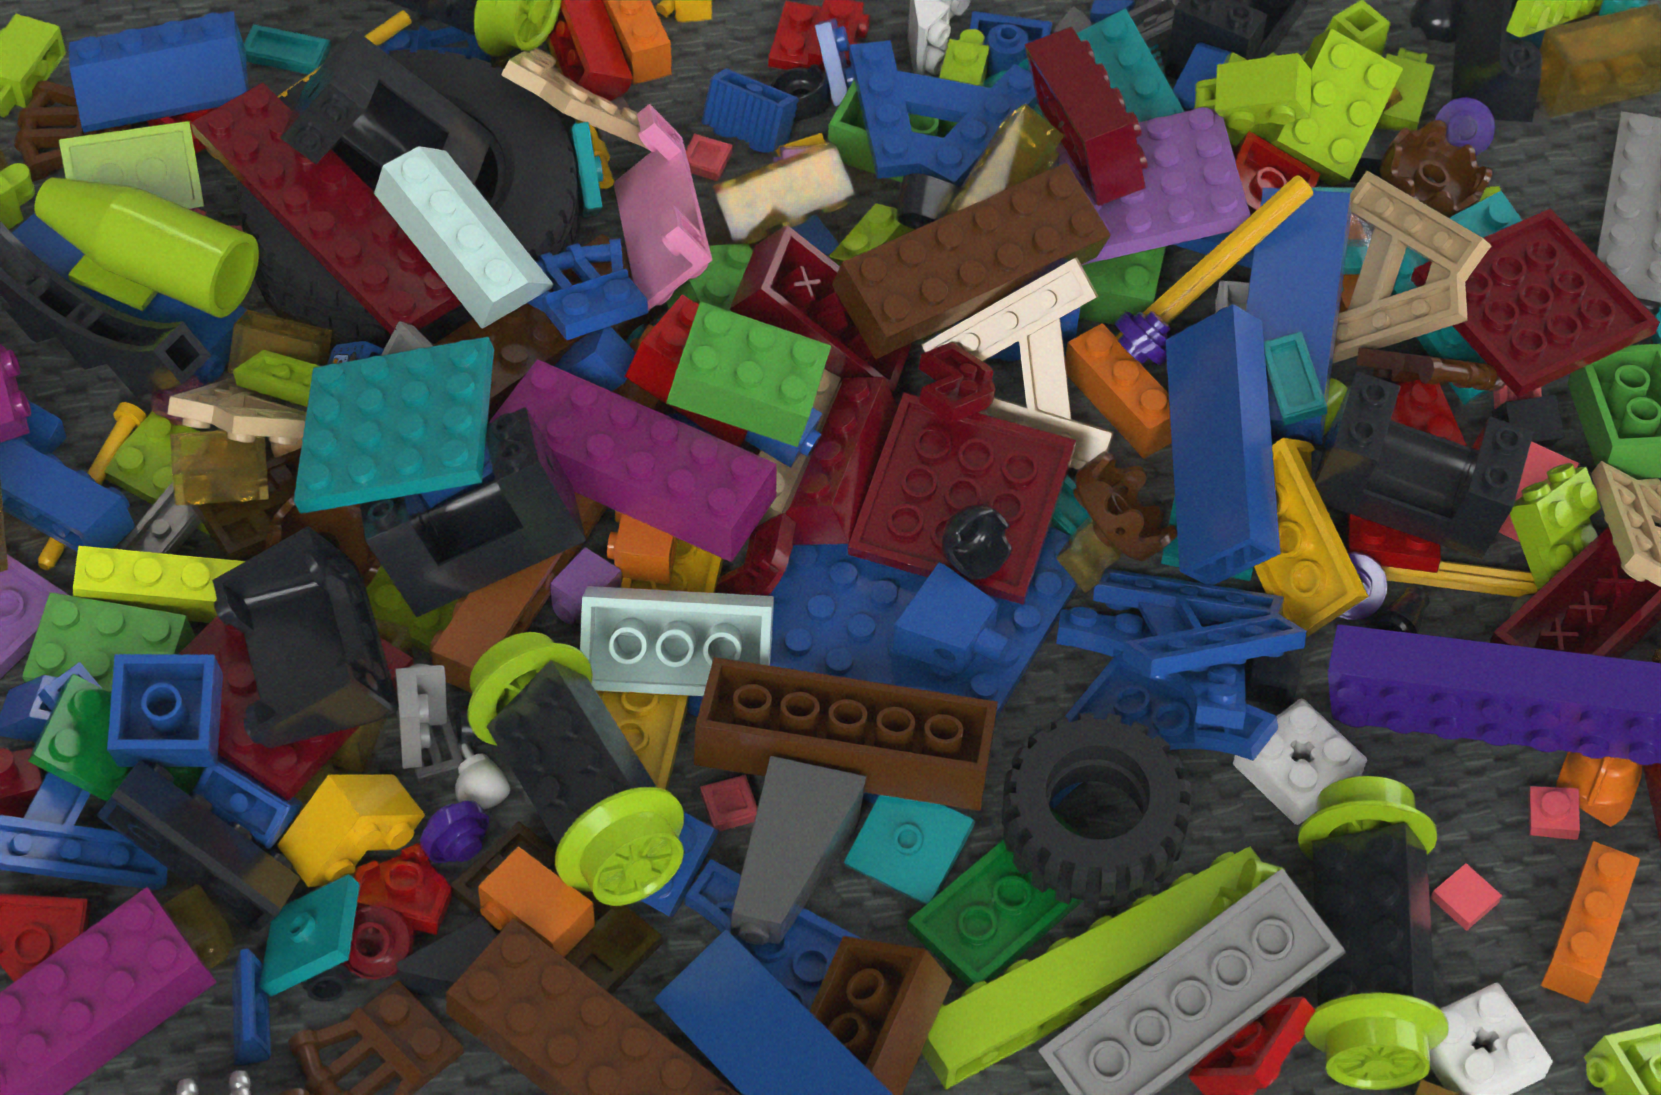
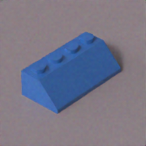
[69,11,249,133]

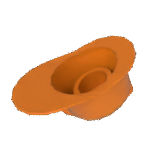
[1556,752,1642,827]

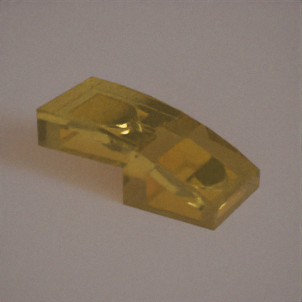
[1056,516,1122,593]

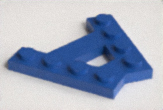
[849,40,1037,187]
[1093,568,1307,679]
[0,662,168,890]

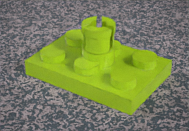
[59,121,204,209]

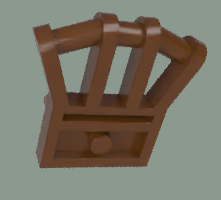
[14,80,135,181]
[1356,348,1506,391]
[288,980,464,1095]

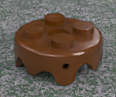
[1380,120,1492,218]
[1073,451,1177,561]
[266,496,381,587]

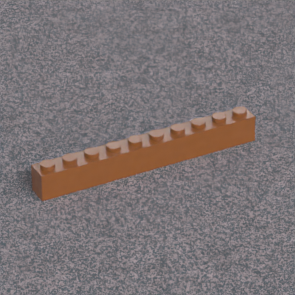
[429,324,672,693]

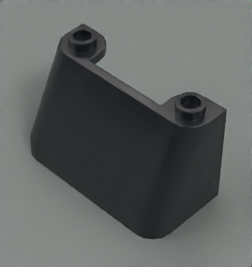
[1451,0,1542,122]
[212,526,399,749]

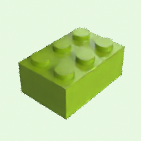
[1265,29,1403,186]

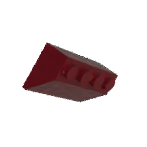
[781,376,898,545]

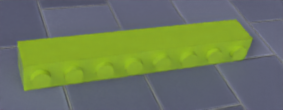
[921,846,1262,1089]

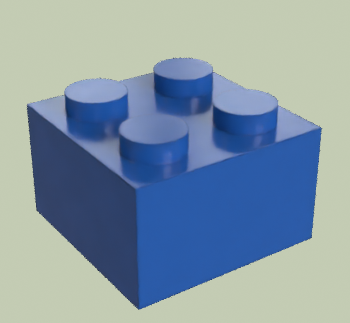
[107,654,223,767]

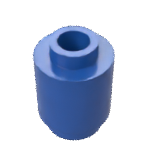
[987,24,1028,76]

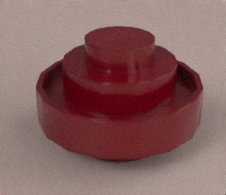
[344,905,414,980]

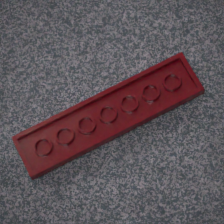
[191,82,462,335]

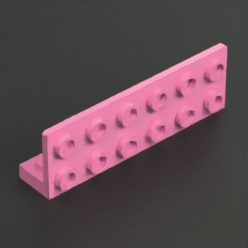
[614,104,712,311]

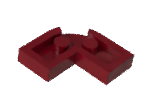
[919,342,996,423]
[714,513,796,596]

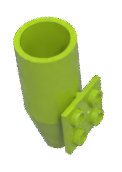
[34,177,259,318]

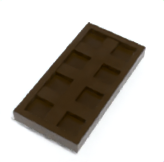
[189,448,301,561]
[450,821,662,995]

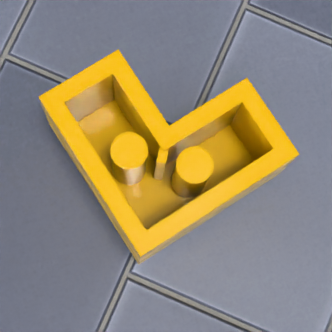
[277,774,425,887]

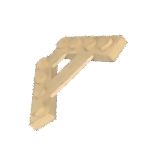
[501,48,648,149]
[1332,171,1491,364]
[922,258,1114,470]
[167,378,307,445]
[1591,461,1661,587]

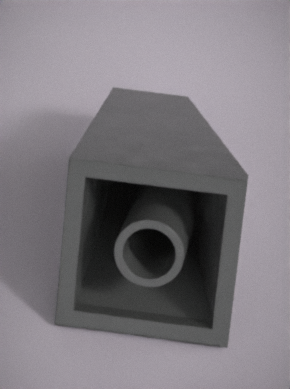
[730,756,866,945]

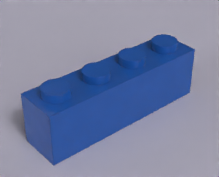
[0,437,136,552]

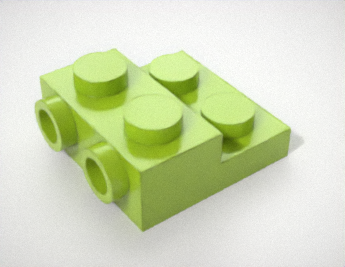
[1509,463,1601,590]
[1584,1023,1661,1095]

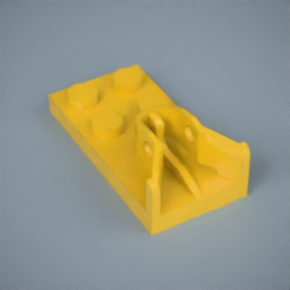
[1254,438,1369,638]

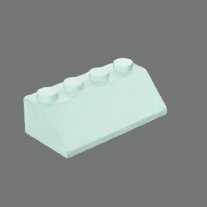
[374,146,553,329]
[580,586,774,696]

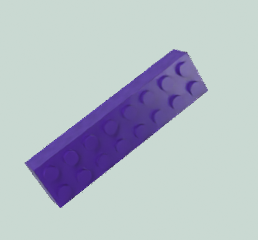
[1328,624,1661,765]

